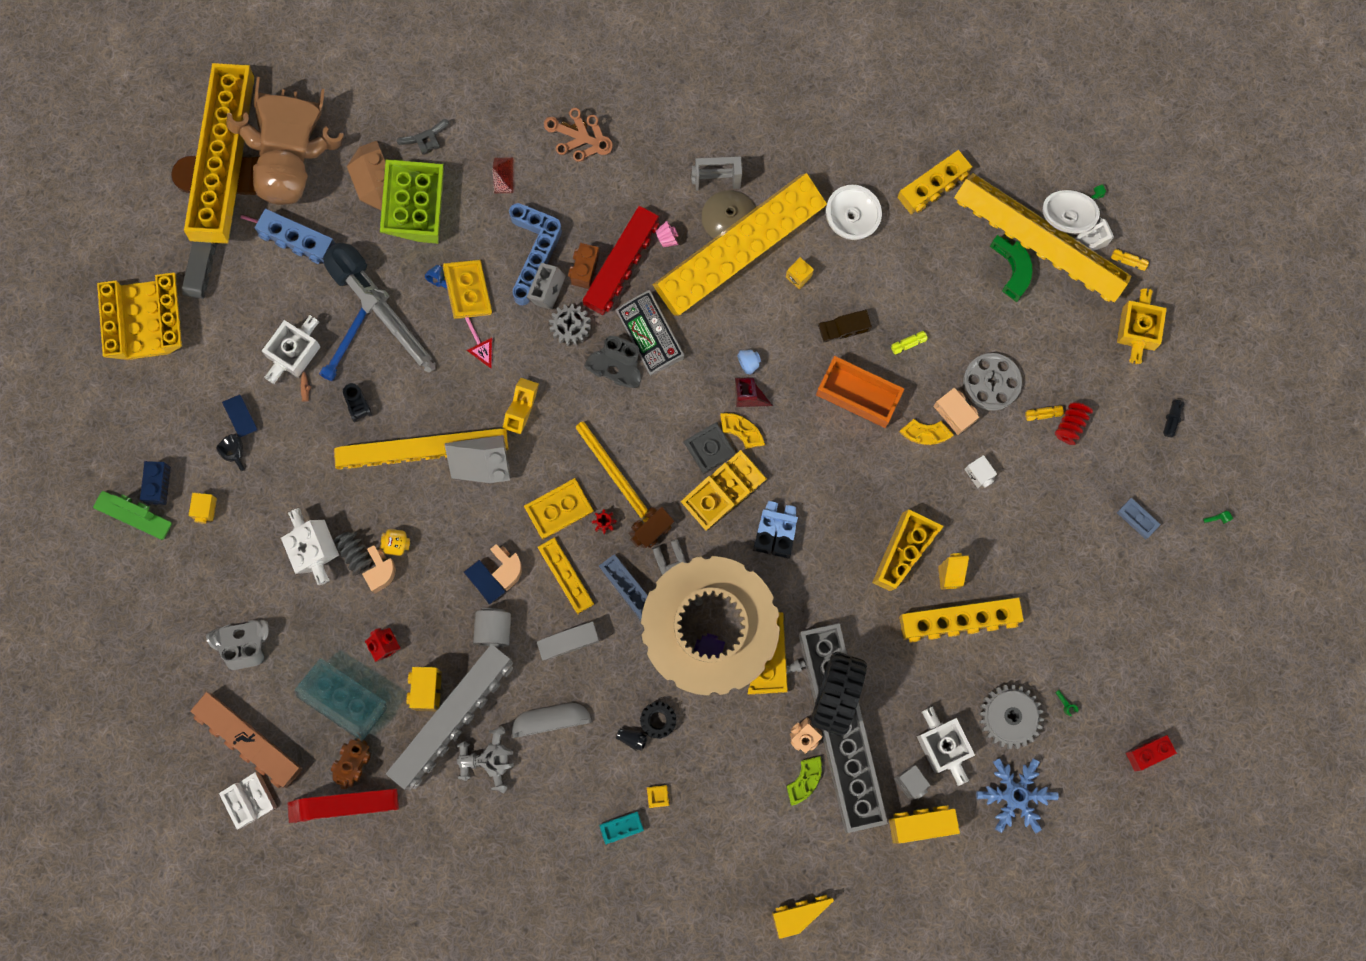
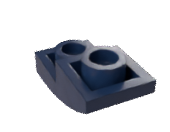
[222,394,257,437]
[464,560,505,604]

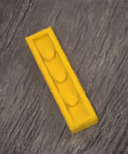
[538,537,594,615]

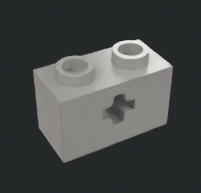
[527,263,566,310]
[893,765,930,799]

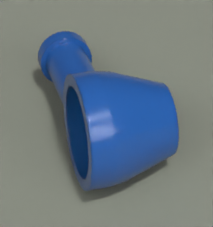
[425,265,448,290]

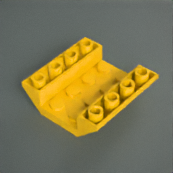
[97,272,182,360]

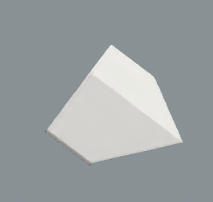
[1074,217,1114,251]

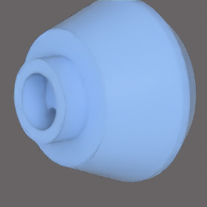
[737,350,761,375]

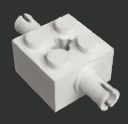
[262,315,320,384]
[281,508,339,585]
[917,706,975,786]

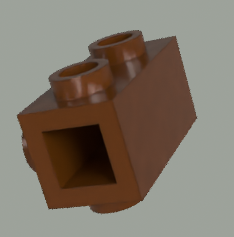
[629,506,674,548]

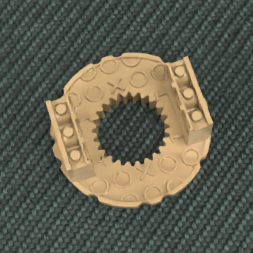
[641,556,780,695]

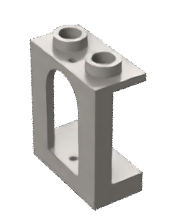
[691,157,742,191]

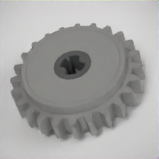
[978,685,1044,749]

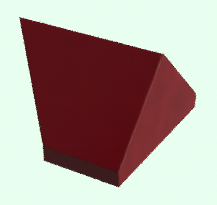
[735,378,773,407]

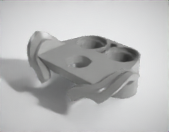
[206,620,268,670]

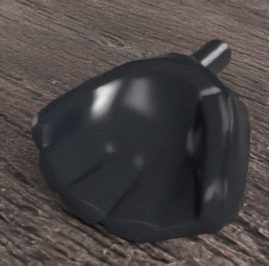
[216,434,245,471]

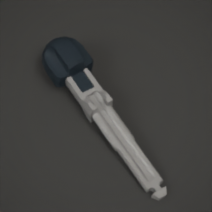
[324,243,436,372]

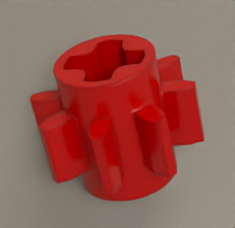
[592,509,616,535]

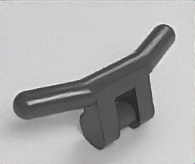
[397,119,449,155]

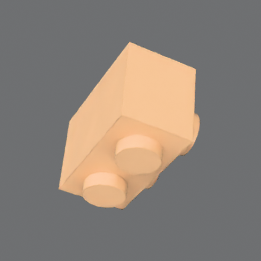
[933,388,979,435]

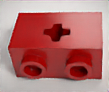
[1126,735,1177,771]

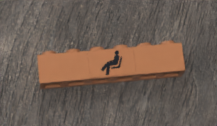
[190,692,303,789]

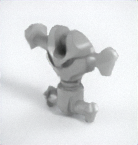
[457,726,514,794]

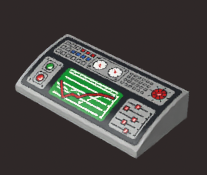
[616,290,684,376]

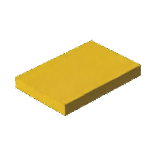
[442,260,492,319]
[524,478,594,540]

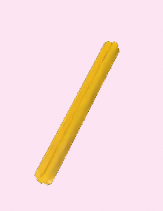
[576,421,648,518]

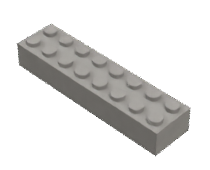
[386,644,513,791]

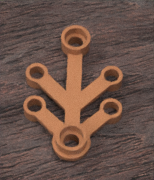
[544,108,613,162]

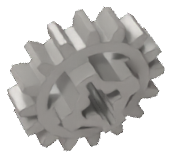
[549,304,591,346]

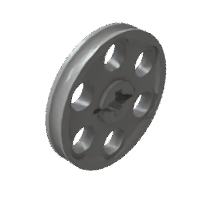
[963,353,1022,411]

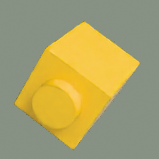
[786,257,814,290]
[188,493,217,524]

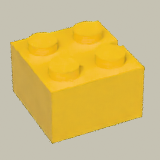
[406,667,442,712]

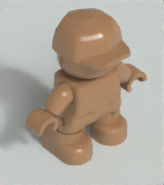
[226,77,344,205]

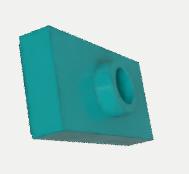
[599,811,644,845]

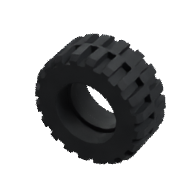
[811,652,867,736]

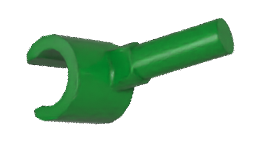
[1090,184,1106,200]
[1203,511,1233,524]
[1055,690,1078,716]

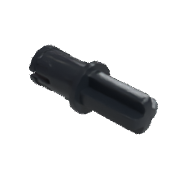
[1163,400,1185,438]

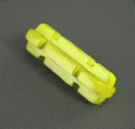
[891,331,928,354]

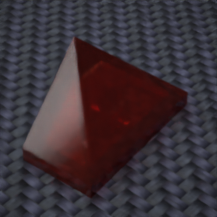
[492,157,513,194]

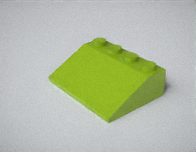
[380,160,444,244]

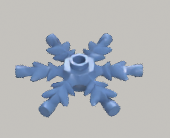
[976,758,1059,834]

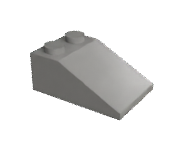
[445,435,510,483]

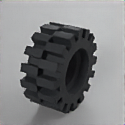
[640,701,676,739]

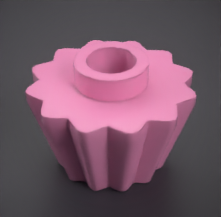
[656,221,679,247]

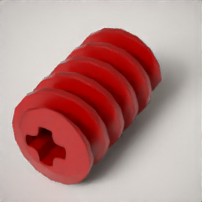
[1055,402,1093,445]

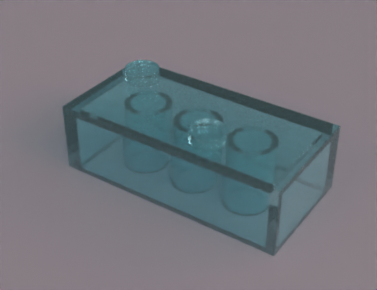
[295,658,387,741]

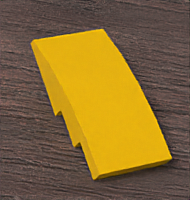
[681,450,767,531]

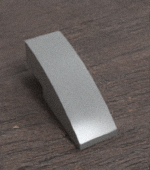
[537,622,599,661]

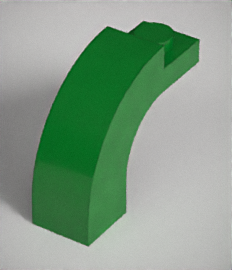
[990,235,1032,302]

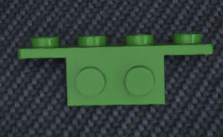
[93,491,172,540]

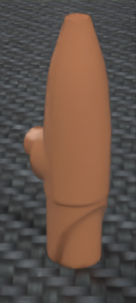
[301,372,311,402]

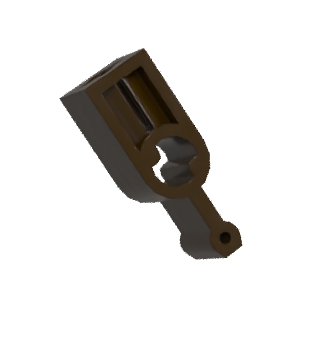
[818,309,872,342]

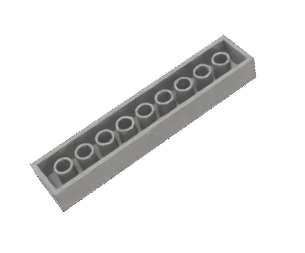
[799,623,888,833]

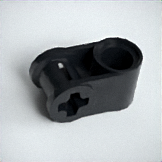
[343,383,373,423]

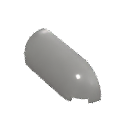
[512,703,592,738]

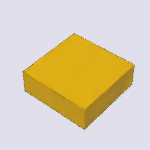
[647,785,669,808]

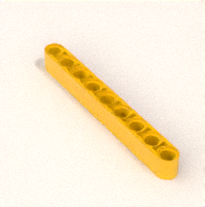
[334,429,509,470]

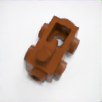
[331,738,371,789]

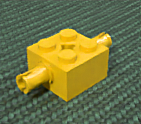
[1117,289,1167,364]

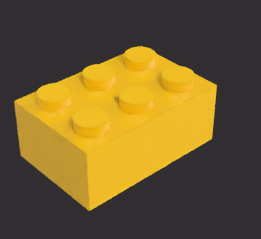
[889,805,960,844]

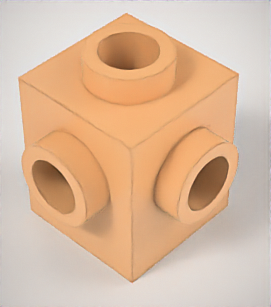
[790,717,823,754]

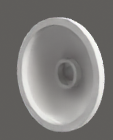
[826,185,882,240]
[1042,190,1100,233]

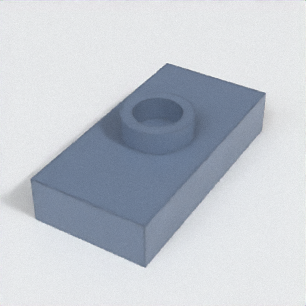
[1117,498,1161,540]

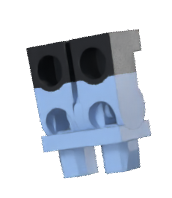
[753,501,798,559]

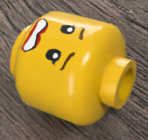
[380,529,410,556]

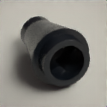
[616,728,647,751]

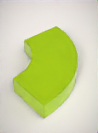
[786,756,822,806]

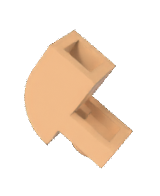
[490,544,522,591]
[362,545,396,594]

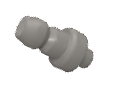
[787,660,806,674]

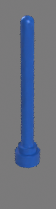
[319,308,367,381]

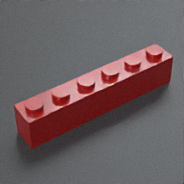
[583,206,660,316]

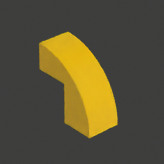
[503,378,539,434]

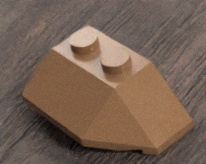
[347,141,385,211]

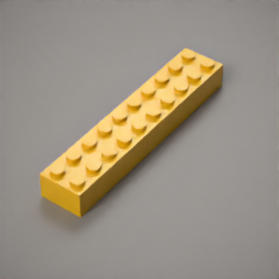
[184,63,255,243]
[652,173,827,316]
[954,173,1131,303]

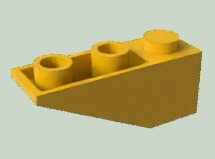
[938,553,969,590]
[772,895,834,939]

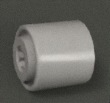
[473,608,511,647]

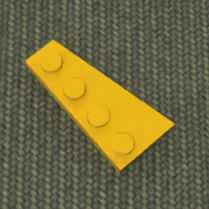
[747,612,788,695]

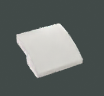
[219,772,277,830]

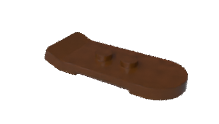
[171,156,260,195]

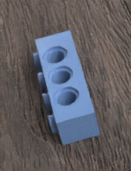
[255,209,335,264]

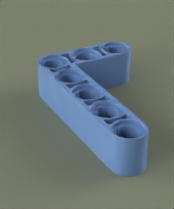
[509,203,562,305]

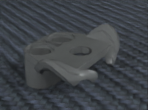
[584,336,641,388]

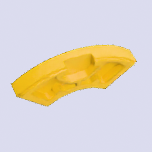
[720,413,765,449]
[899,419,954,445]

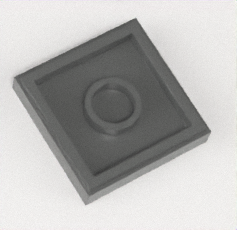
[683,422,736,475]

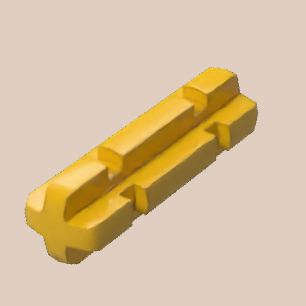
[1111,249,1149,271]
[1025,405,1064,421]

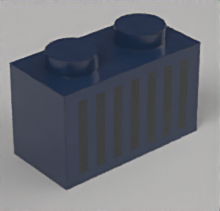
[140,461,171,505]

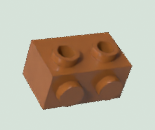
[568,243,599,289]

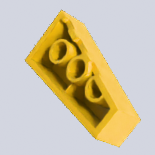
[872,509,944,591]

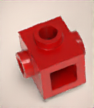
[365,628,401,662]

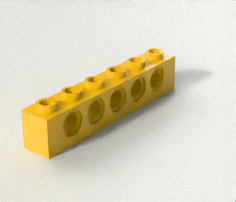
[899,598,1024,643]

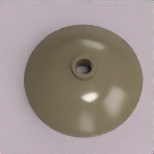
[701,190,756,239]

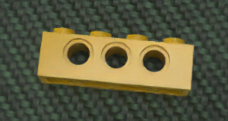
[897,150,972,214]

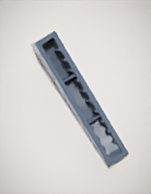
[599,554,687,648]

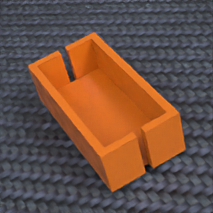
[816,356,904,428]

